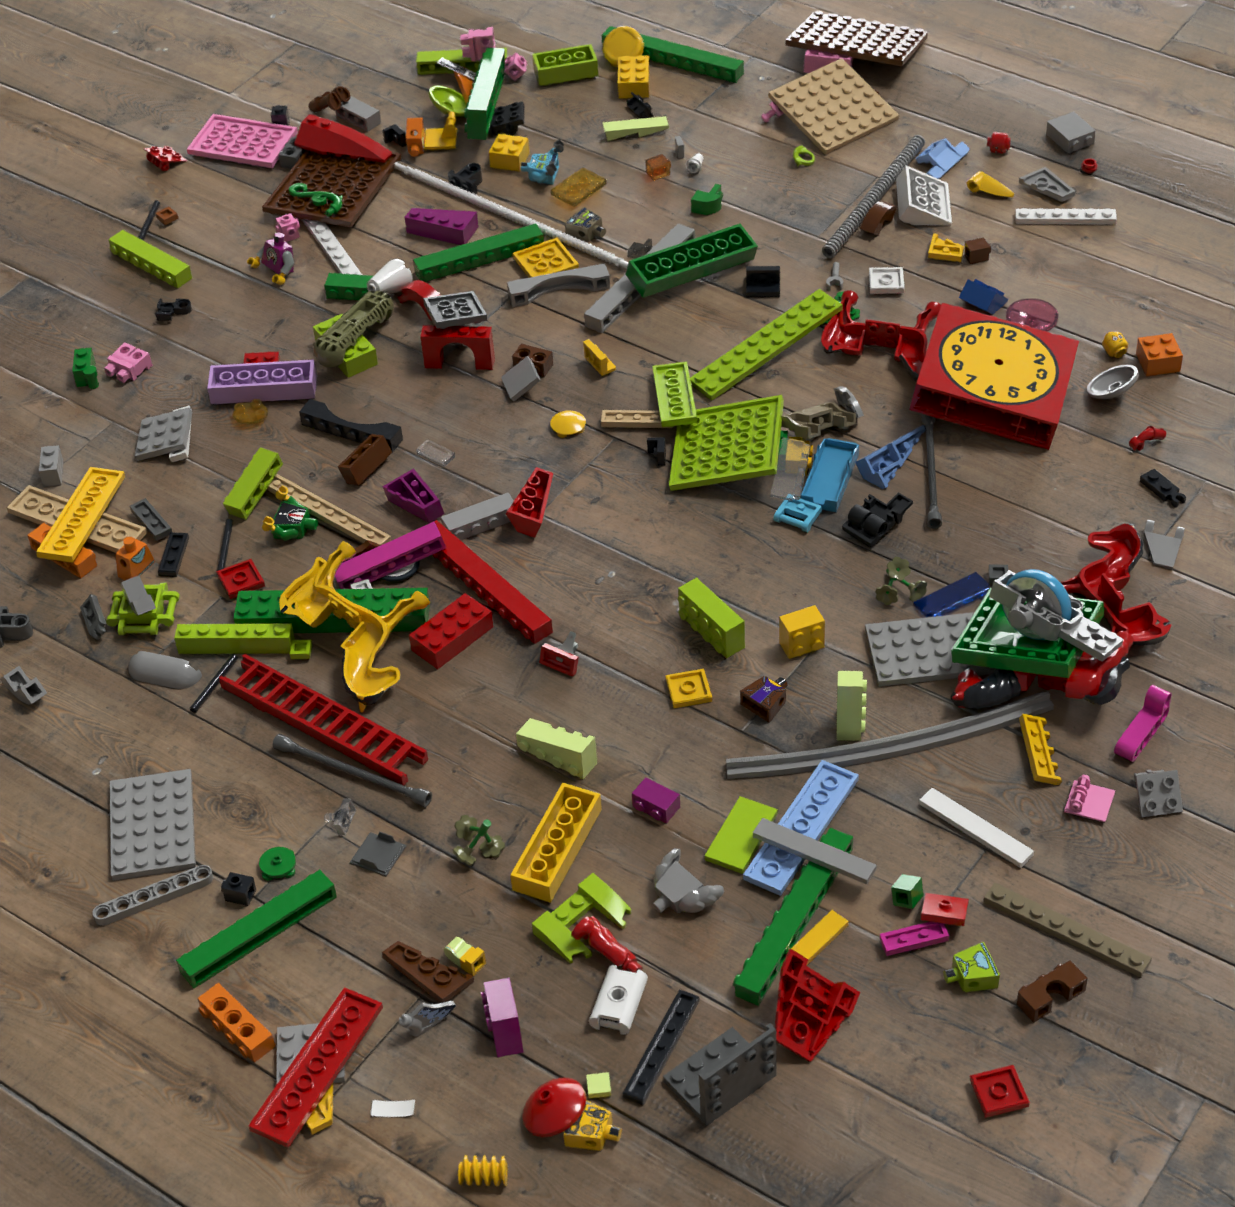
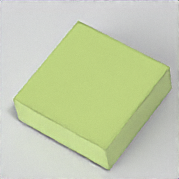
[586,1072,611,1098]

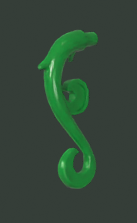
[289,183,343,217]

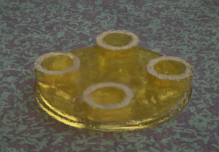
[233,399,268,424]

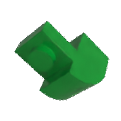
[691,183,723,215]

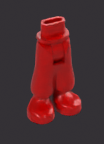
[571,916,643,973]

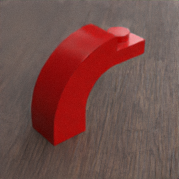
[397,280,441,321]

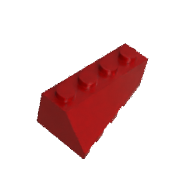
[506,467,554,538]

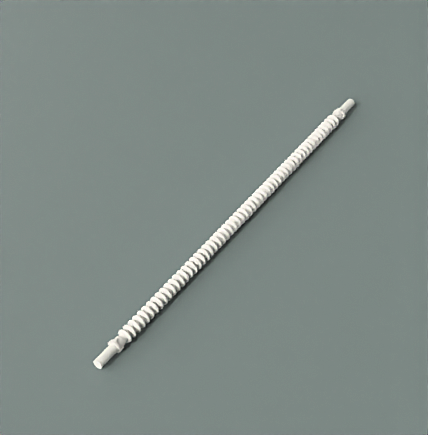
[395,162,628,269]

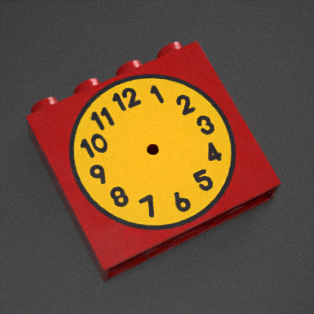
[909,303,1079,450]

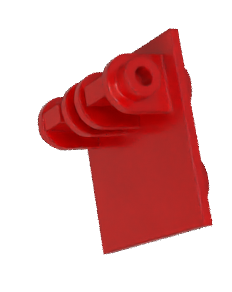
[144,146,187,171]

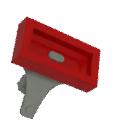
[539,631,579,677]

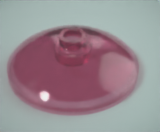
[1006,298,1058,332]

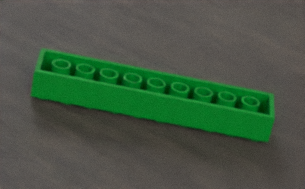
[464,47,505,140]
[233,588,430,633]

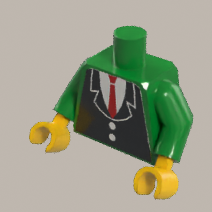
[262,485,318,541]

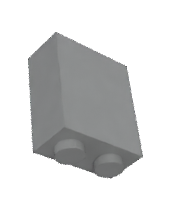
[1046,112,1096,153]

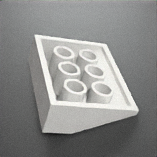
[896,166,952,225]

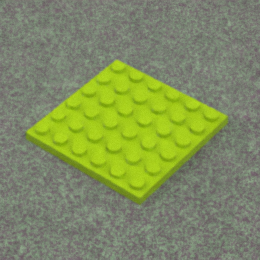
[669,395,784,491]

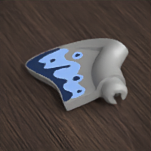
[399,1001,456,1037]

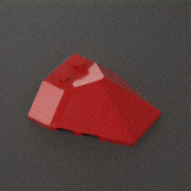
[775,949,861,1062]

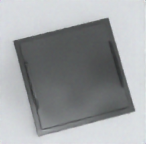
[350,831,406,876]

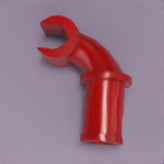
[1129,426,1166,451]

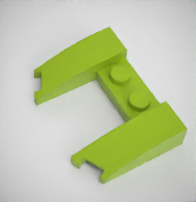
[532,873,631,964]

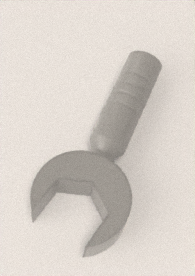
[826,262,843,291]

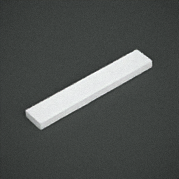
[919,788,1034,868]

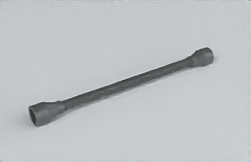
[921,413,942,529]
[273,734,432,807]

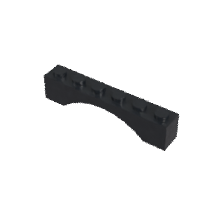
[299,399,403,453]

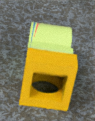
[443,937,486,976]

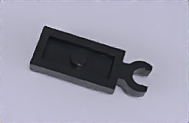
[1140,469,1186,508]

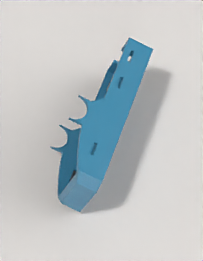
[801,438,859,512]

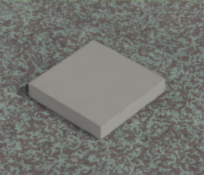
[501,356,541,401]

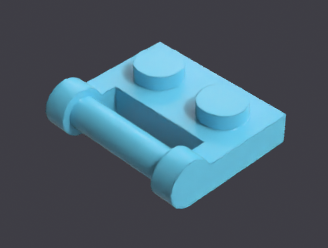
[773,495,822,533]

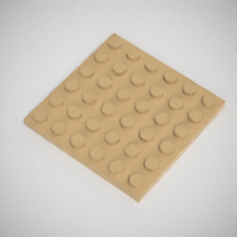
[768,58,899,155]

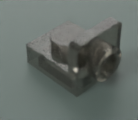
[627,238,653,258]

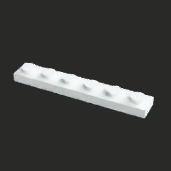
[1015,208,1117,225]

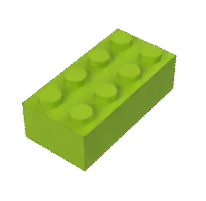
[532,44,599,86]
[313,314,378,378]
[678,577,745,658]

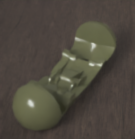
[313,291,394,368]

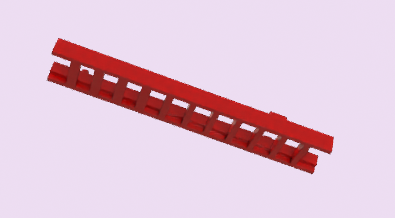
[219,654,428,786]

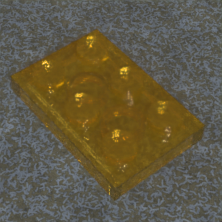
[550,167,607,207]

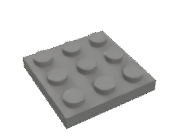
[135,407,193,461]
[276,1023,345,1084]

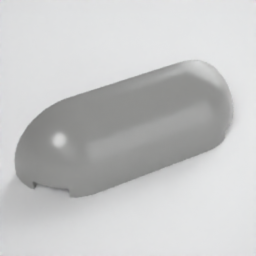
[128,651,202,689]

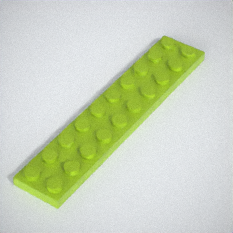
[690,289,843,400]

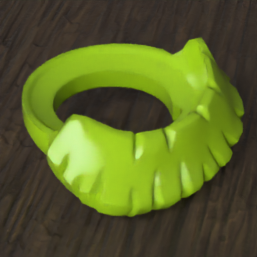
[793,145,815,166]

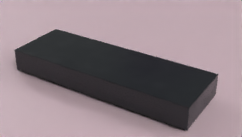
[158,532,189,577]

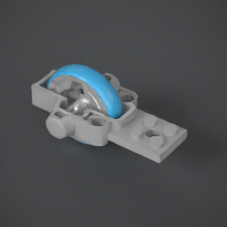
[989,569,1124,661]

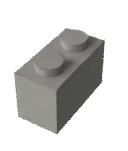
[39,445,63,487]

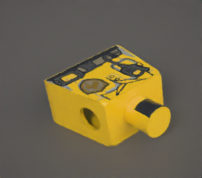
[564,1100,622,1151]

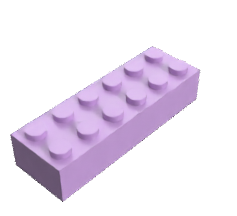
[207,360,317,404]

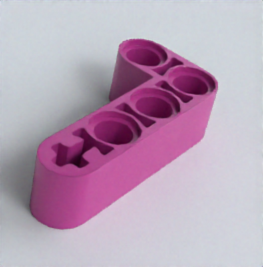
[1114,685,1172,762]

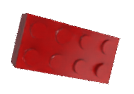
[409,593,494,670]

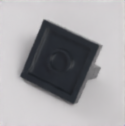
[746,266,780,297]

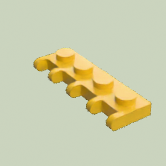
[1019,713,1062,785]

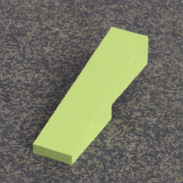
[603,116,669,141]

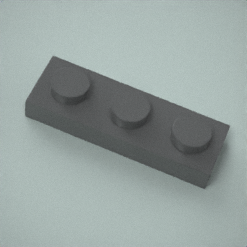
[130,498,172,541]

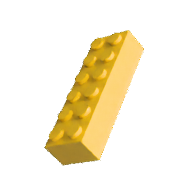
[510,782,602,903]

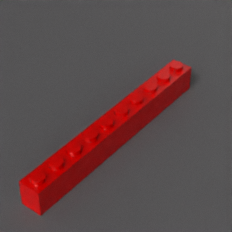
[432,520,553,644]

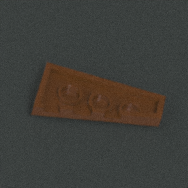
[382,941,474,1003]

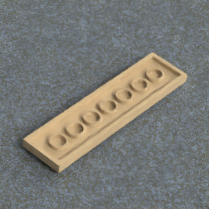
[7,485,147,553]

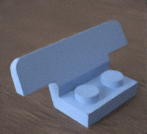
[915,138,969,179]

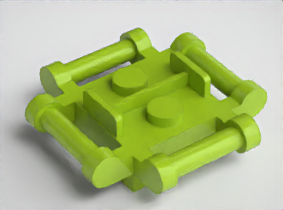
[106,583,180,635]

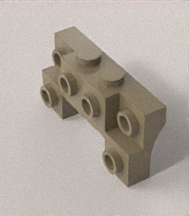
[781,402,856,441]

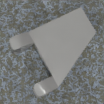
[1144,520,1185,570]

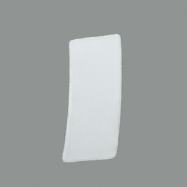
[371,1100,415,1117]

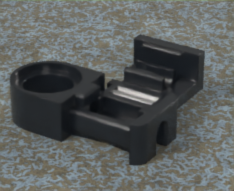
[155,299,192,321]

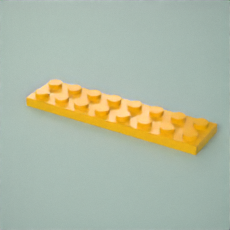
[36,467,125,562]

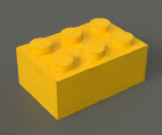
[618,55,649,99]

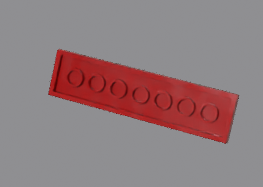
[248,987,383,1148]

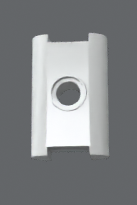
[589,965,648,1035]

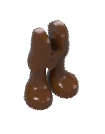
[308,86,350,113]

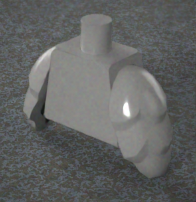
[652,848,724,913]

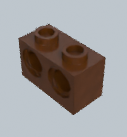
[512,344,553,377]

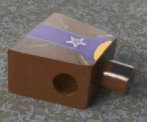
[740,676,788,723]

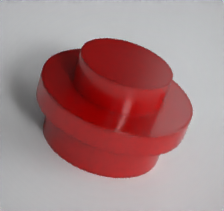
[1081,158,1098,173]

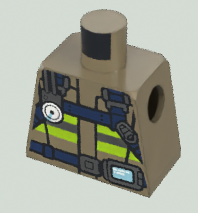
[565,207,606,242]

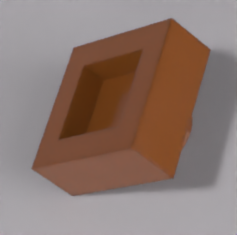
[155,206,179,225]

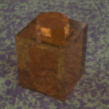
[645,154,671,181]

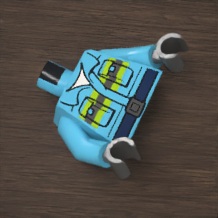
[521,140,564,185]

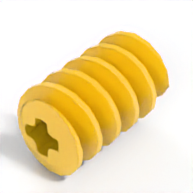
[458,1155,508,1186]

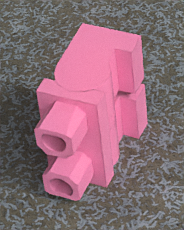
[460,27,496,61]
[104,342,153,383]

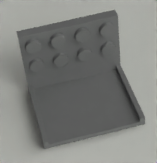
[663,1024,776,1126]

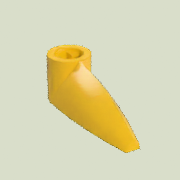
[967,171,1014,198]

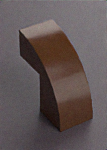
[860,201,898,235]

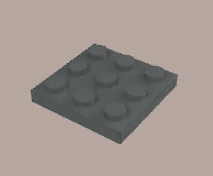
[423,291,487,329]

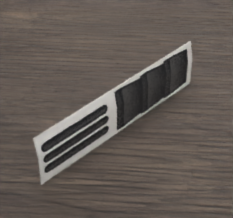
[437,58,477,80]

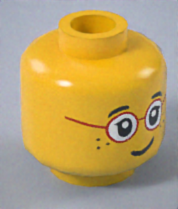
[1102,332,1129,358]

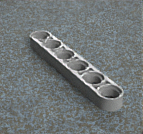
[92,865,213,926]

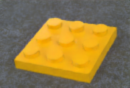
[513,238,579,278]

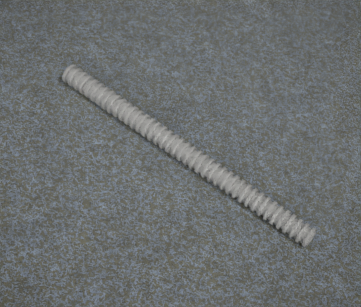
[822,135,925,258]

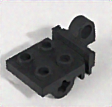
[488,101,525,137]
[842,492,913,548]

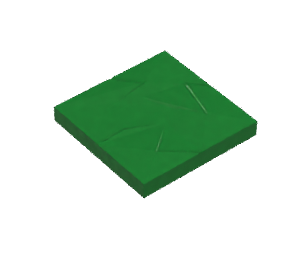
[951,588,1104,678]

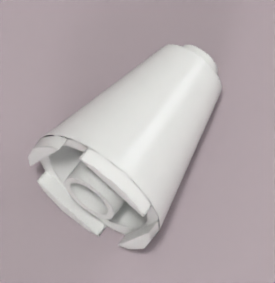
[367,259,412,294]

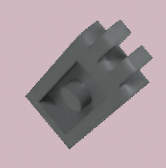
[80,594,106,640]

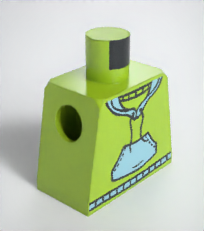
[943,942,1000,992]

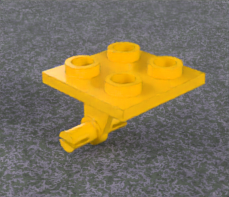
[424,111,457,150]

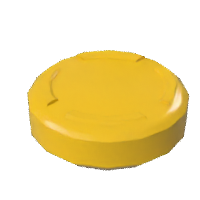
[603,26,644,68]

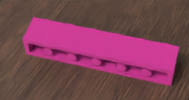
[335,522,446,589]

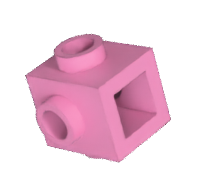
[504,53,527,81]
[275,214,300,242]

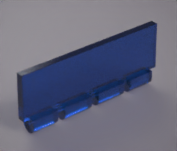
[913,572,990,617]

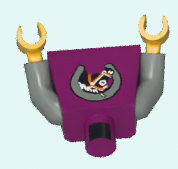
[247,233,294,285]

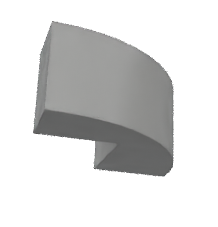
[120,575,156,616]
[0,666,47,705]

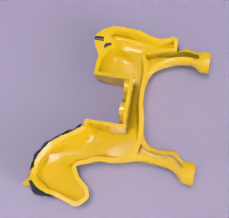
[279,541,431,713]

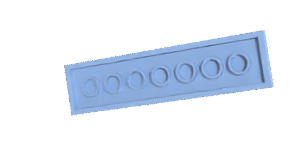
[743,760,859,896]

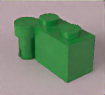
[72,348,99,389]

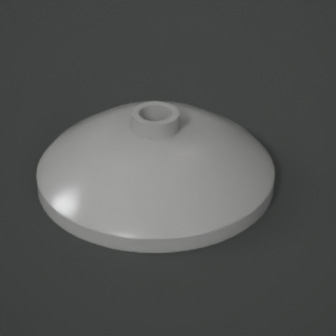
[1087,365,1139,399]

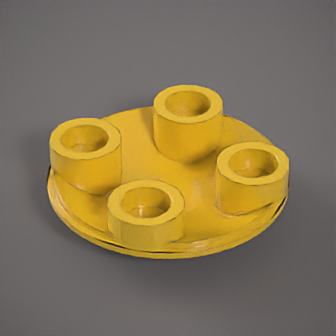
[550,410,586,438]

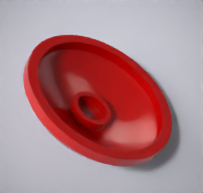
[522,1078,586,1137]

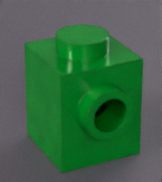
[891,874,924,909]

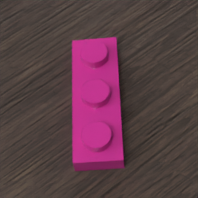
[879,922,949,956]

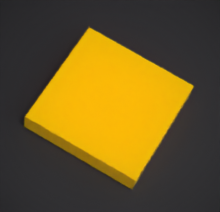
[665,669,712,708]

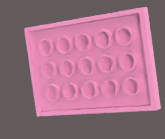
[187,114,298,168]

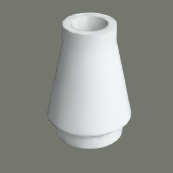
[686,153,704,173]

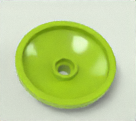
[428,86,467,117]

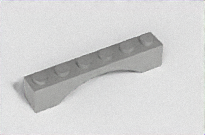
[507,263,610,307]

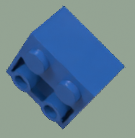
[959,279,1009,314]

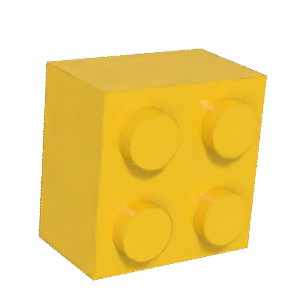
[489,134,530,172]
[779,605,825,659]

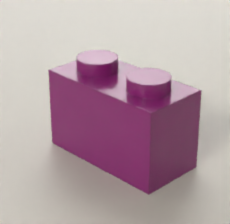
[632,777,680,824]

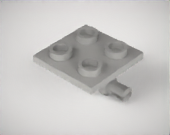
[1134,769,1183,817]

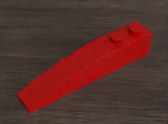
[294,114,392,163]

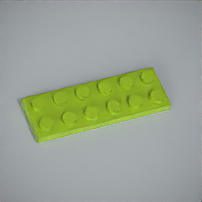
[652,361,697,427]

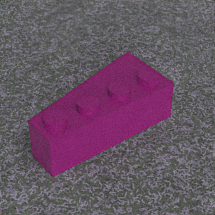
[404,208,479,245]

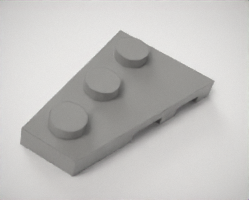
[1019,167,1075,202]

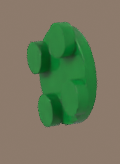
[259,847,296,881]

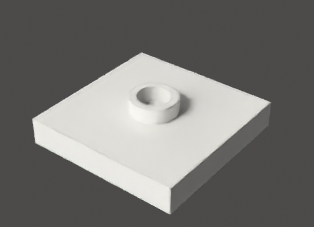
[869,267,904,294]

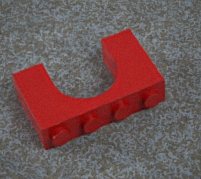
[420,325,495,370]

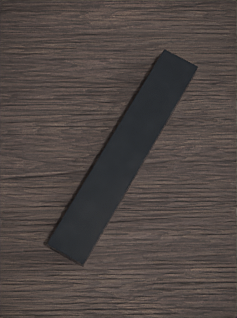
[623,989,700,1106]

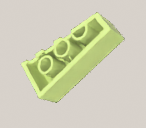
[837,671,867,741]
[516,718,597,779]

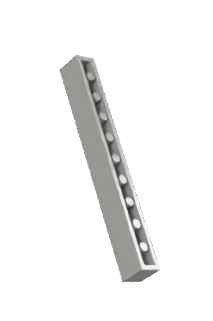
[584,223,695,333]

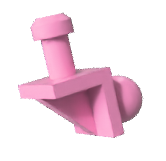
[761,102,784,122]

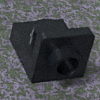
[382,124,407,147]
[647,437,666,466]

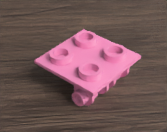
[1064,774,1115,822]

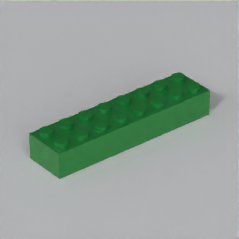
[625,223,758,298]

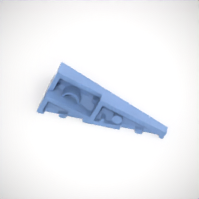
[855,425,926,489]

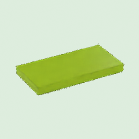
[705,796,778,874]

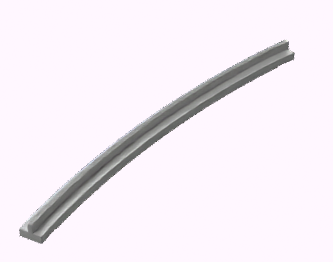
[726,691,1054,779]

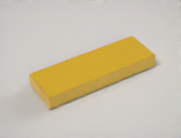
[791,910,849,966]

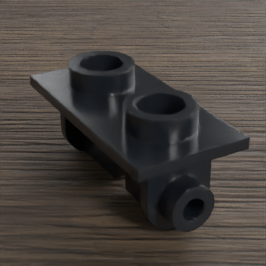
[626,92,654,119]

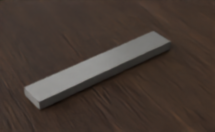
[753,818,877,885]

